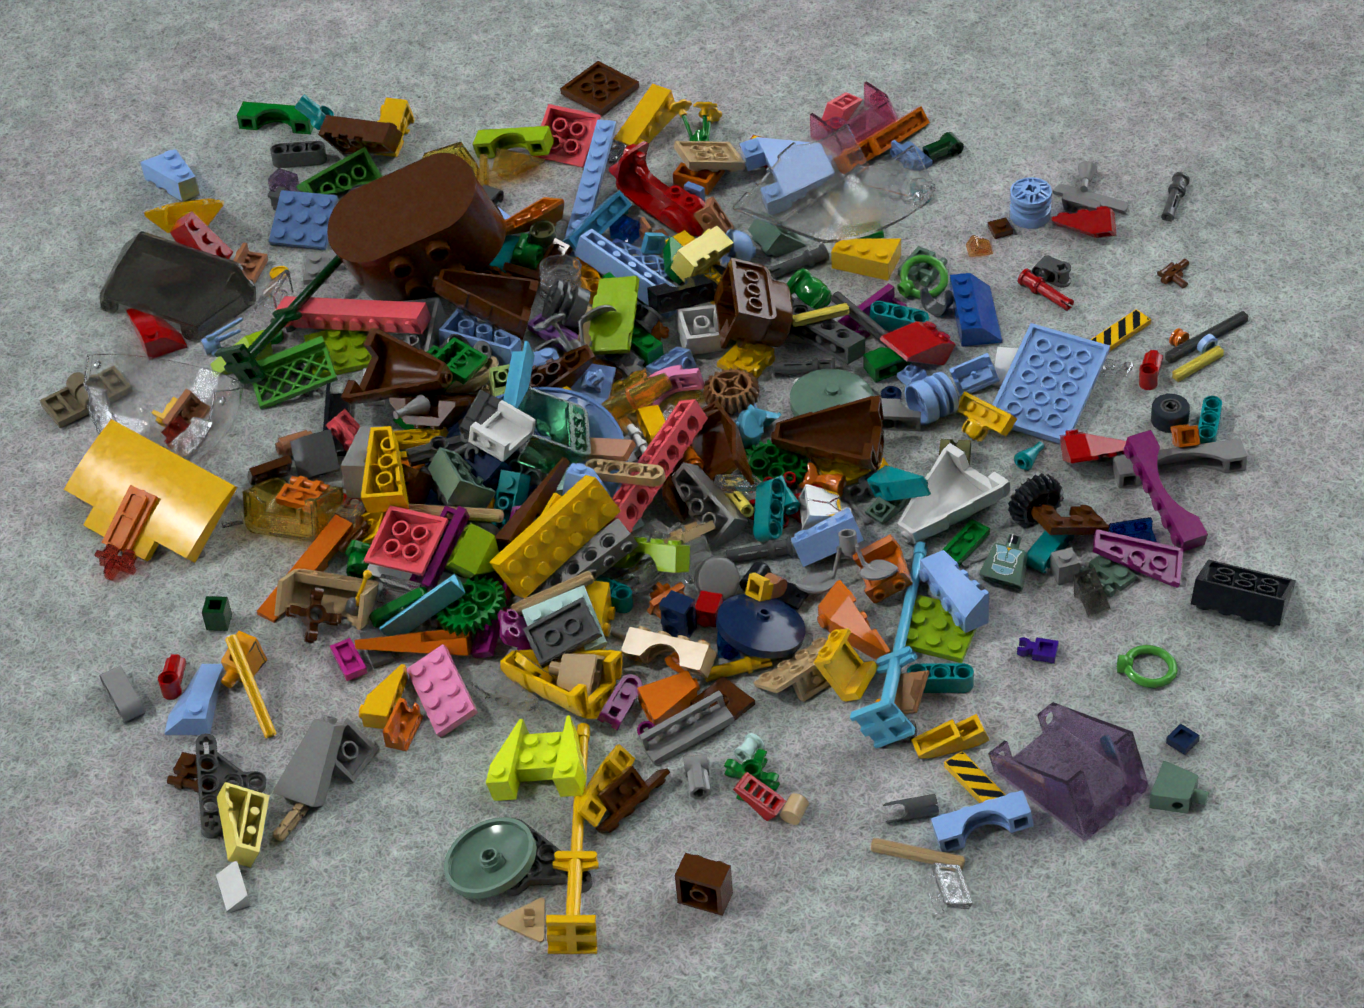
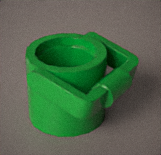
[512,233,543,270]
[345,540,374,580]

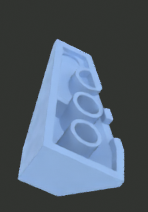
[165,664,224,735]

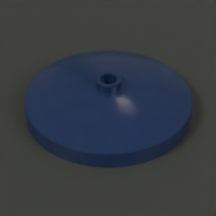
[716,594,806,659]

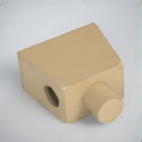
[549,654,605,697]

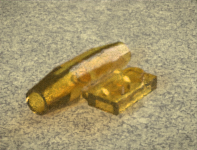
[601,368,673,420]

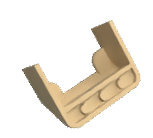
[274,569,379,630]

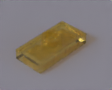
[476,154,489,186]

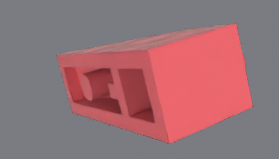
[820,92,863,131]

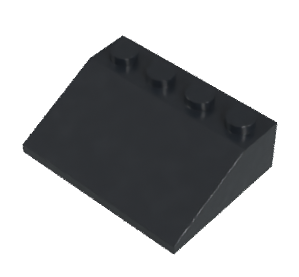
[1190,559,1296,627]

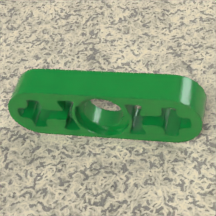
[369,587,428,628]

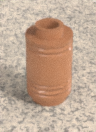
[275,430,313,456]

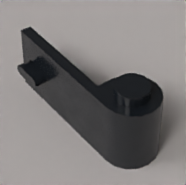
[739,562,810,609]

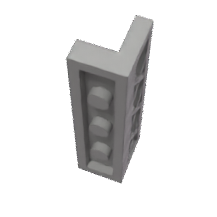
[639,691,735,766]

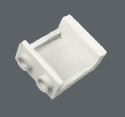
[468,400,536,462]

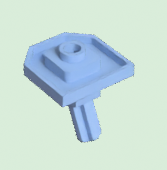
[570,363,616,408]

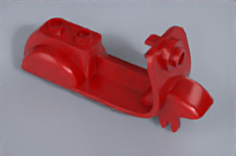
[609,141,705,237]

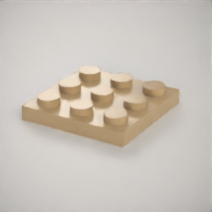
[674,141,745,172]

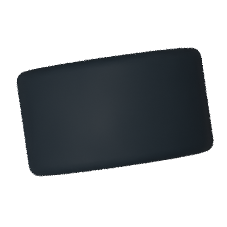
[1151,393,1190,433]

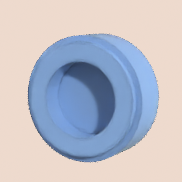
[1197,334,1218,354]

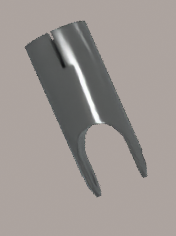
[883,794,939,823]

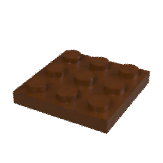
[560,61,639,115]

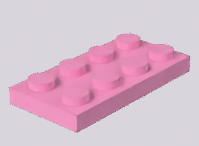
[406,644,478,737]

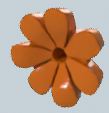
[651,321,669,342]

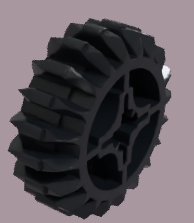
[1008,473,1064,528]

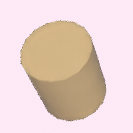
[780,793,809,825]

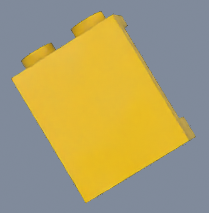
[813,628,878,701]

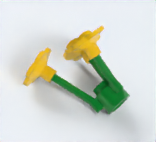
[669,99,722,141]

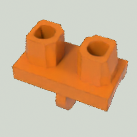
[646,582,685,619]

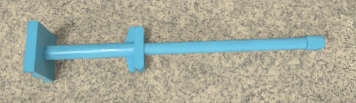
[850,541,928,748]

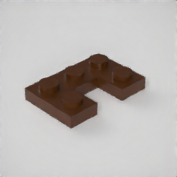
[1031,505,1110,535]

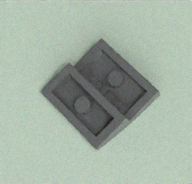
[290,429,340,480]

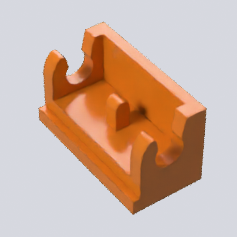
[383,698,423,752]

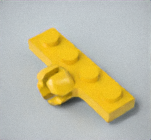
[957,391,1017,442]

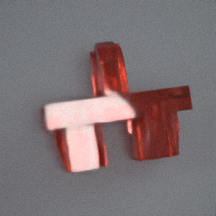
[94,544,137,581]

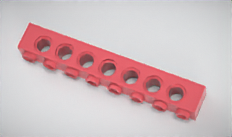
[605,399,708,533]

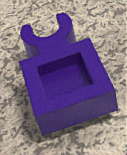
[1017,637,1059,664]

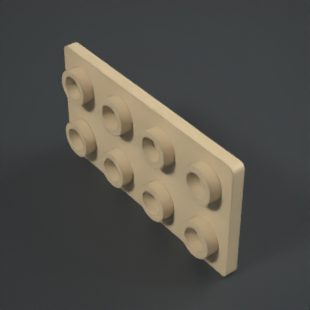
[753,637,830,701]

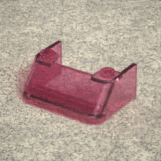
[810,81,899,155]

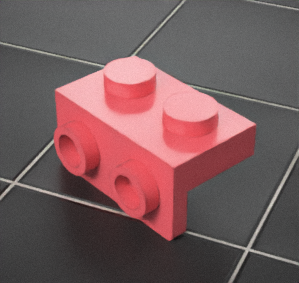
[326,409,360,452]

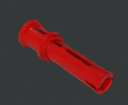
[1017,268,1074,311]

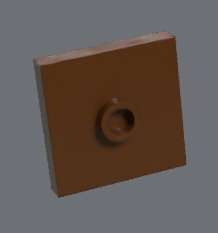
[690,676,755,730]

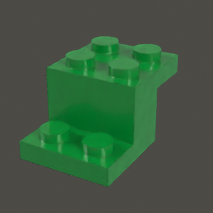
[427,337,488,392]

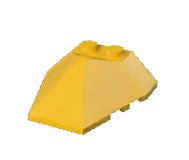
[144,198,224,233]

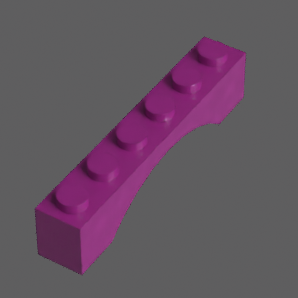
[1124,430,1208,552]

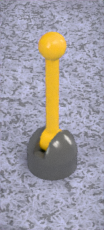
[345,570,372,616]

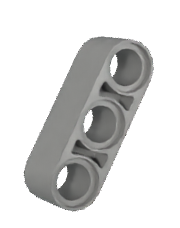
[99,666,145,723]

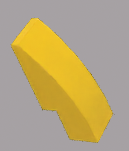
[911,714,990,759]

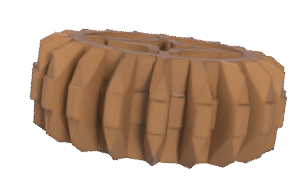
[703,367,760,415]

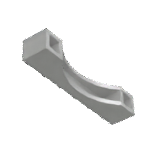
[1113,438,1247,489]

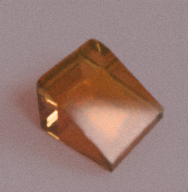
[966,235,993,257]

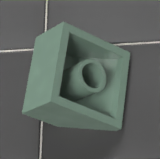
[748,211,806,257]

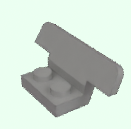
[1052,184,1128,214]

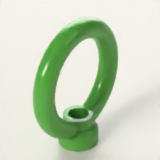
[897,255,948,299]
[1117,645,1178,688]

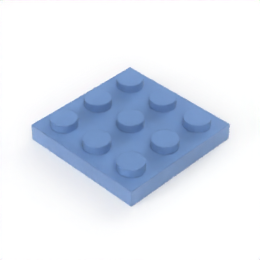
[268,190,338,250]

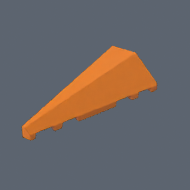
[354,630,472,656]

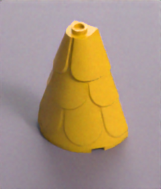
[500,650,623,719]

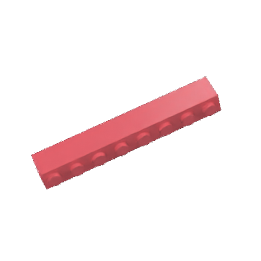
[276,296,431,334]

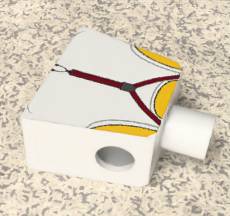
[799,484,851,530]

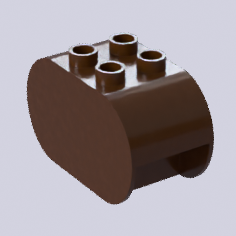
[327,153,506,301]

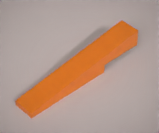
[832,106,930,175]
[257,515,354,623]

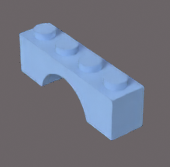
[931,790,1034,853]

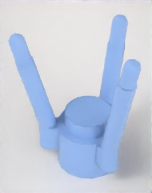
[201,318,243,357]

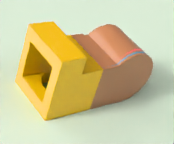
[745,573,787,602]

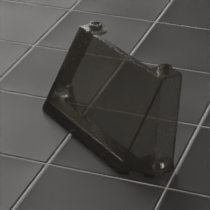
[100,231,256,343]

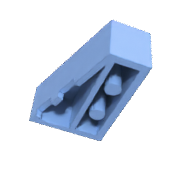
[140,149,200,202]
[791,507,864,567]

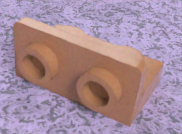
[694,196,734,234]

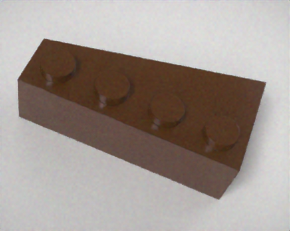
[318,115,403,154]

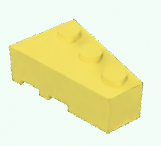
[671,226,734,282]

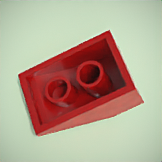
[879,321,956,365]

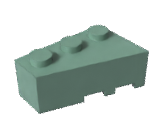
[428,447,496,508]

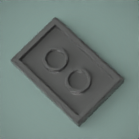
[523,597,602,668]

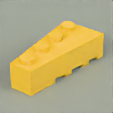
[614,83,676,152]
[361,426,410,513]

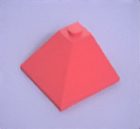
[533,104,601,168]
[364,506,449,576]

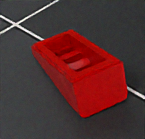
[733,772,786,821]

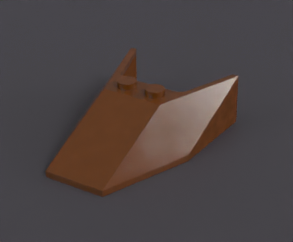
[662,400,755,523]

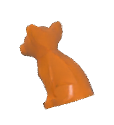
[799,463,847,497]

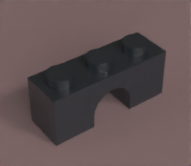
[647,274,714,314]

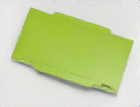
[589,276,640,355]

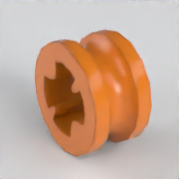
[1169,328,1189,347]

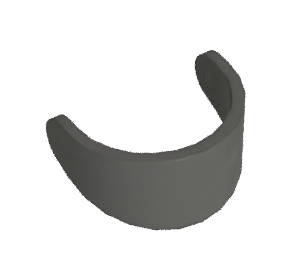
[920,287,954,317]

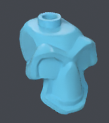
[734,404,782,448]

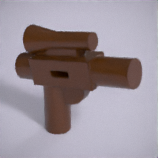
[1157,259,1189,289]
[338,516,371,554]

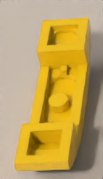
[578,744,635,827]

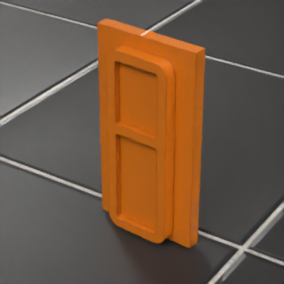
[101,485,158,555]

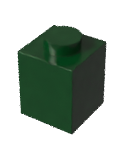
[202,596,232,631]

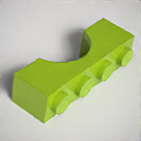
[472,126,554,159]
[612,537,690,573]

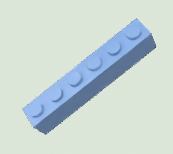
[574,229,677,318]

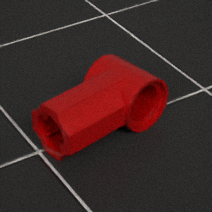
[1139,350,1163,390]
[158,654,187,700]

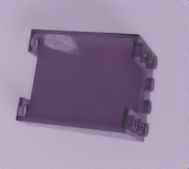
[988,702,1150,842]

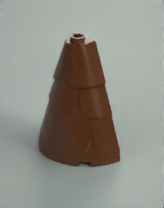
[432,269,539,340]
[341,328,453,404]
[771,396,884,470]

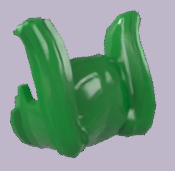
[787,268,832,310]

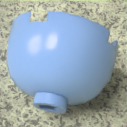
[721,229,756,268]

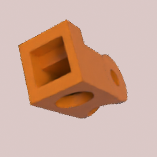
[1171,424,1200,447]

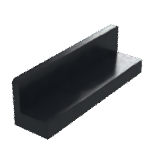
[323,383,350,456]

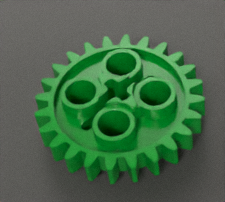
[740,439,808,492]
[436,576,507,636]

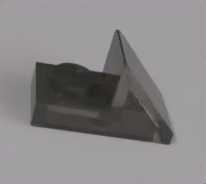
[1073,567,1111,618]

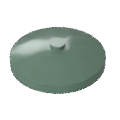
[790,369,874,417]
[444,817,537,899]

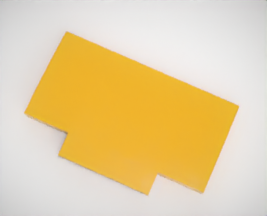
[63,419,237,563]

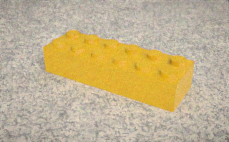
[489,475,621,599]

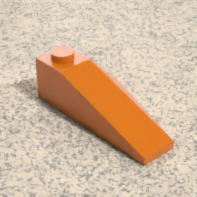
[817,580,891,660]

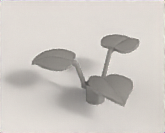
[533,305,616,352]
[795,529,898,594]

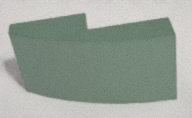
[865,497,911,524]

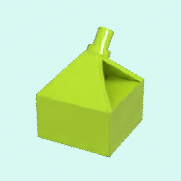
[444,523,499,579]

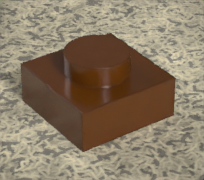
[988,217,1014,239]

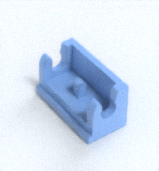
[949,353,1000,396]

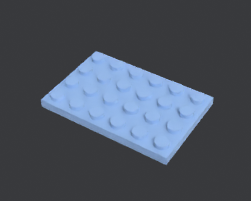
[992,323,1110,444]

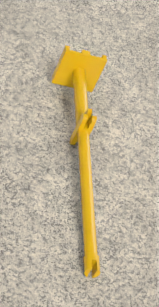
[546,723,599,954]

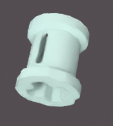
[734,733,764,762]

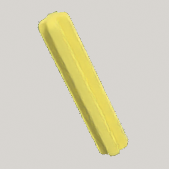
[792,303,849,327]
[1172,346,1224,382]

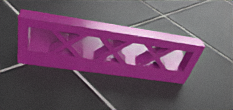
[837,283,907,339]
[408,505,470,592]

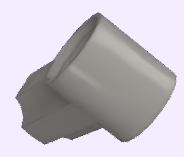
[683,754,710,799]

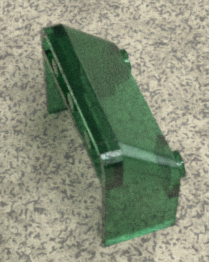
[517,387,591,474]

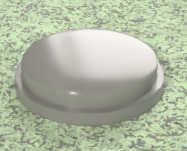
[694,556,740,602]

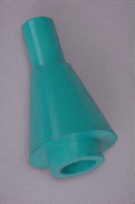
[1014,441,1045,471]
[776,476,801,515]

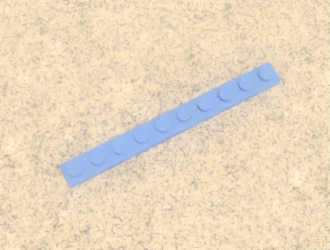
[561,120,617,269]

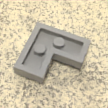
[303,252,346,285]

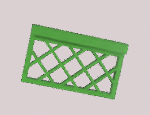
[252,336,338,409]

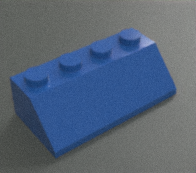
[950,273,1002,347]

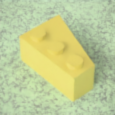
[217,782,270,867]

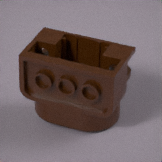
[714,258,793,349]

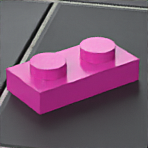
[330,638,367,681]

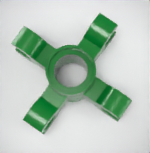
[724,748,780,801]

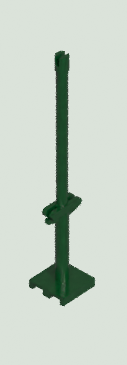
[214,255,342,386]

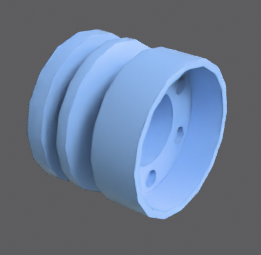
[1010,177,1052,229]
[905,372,959,426]

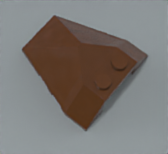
[389,394,477,430]

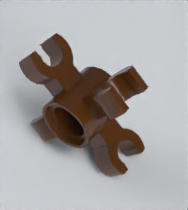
[286,588,342,643]

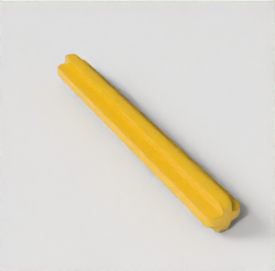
[225,634,276,738]

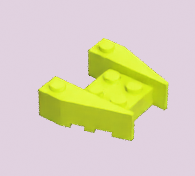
[486,715,587,801]

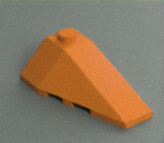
[505,197,565,236]

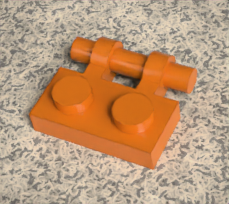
[275,476,331,513]

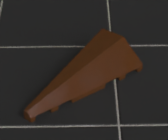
[495,457,570,552]

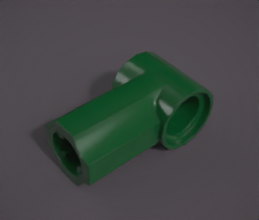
[922,132,964,160]

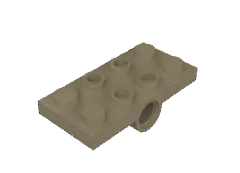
[40,365,132,428]

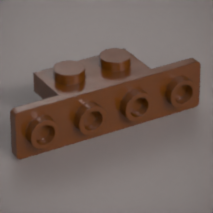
[596,766,670,833]

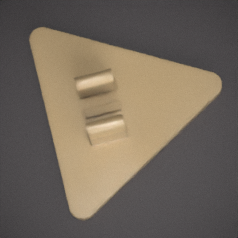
[497,897,545,942]

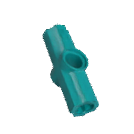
[295,94,334,130]

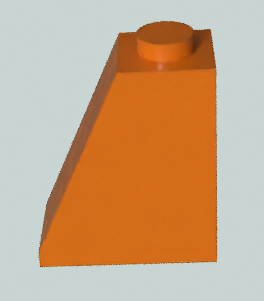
[637,670,700,726]

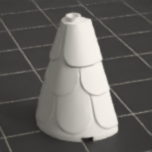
[897,443,1011,544]

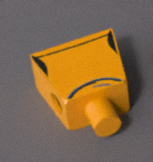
[221,630,267,688]

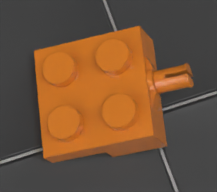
[673,162,725,195]

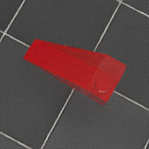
[126,304,187,360]
[1060,429,1126,463]

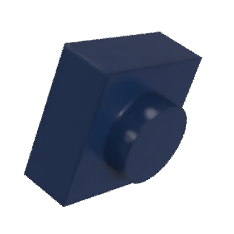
[1166,723,1200,755]

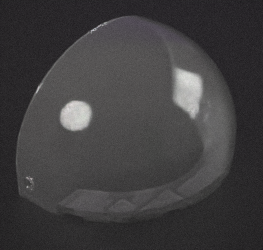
[84,354,243,462]

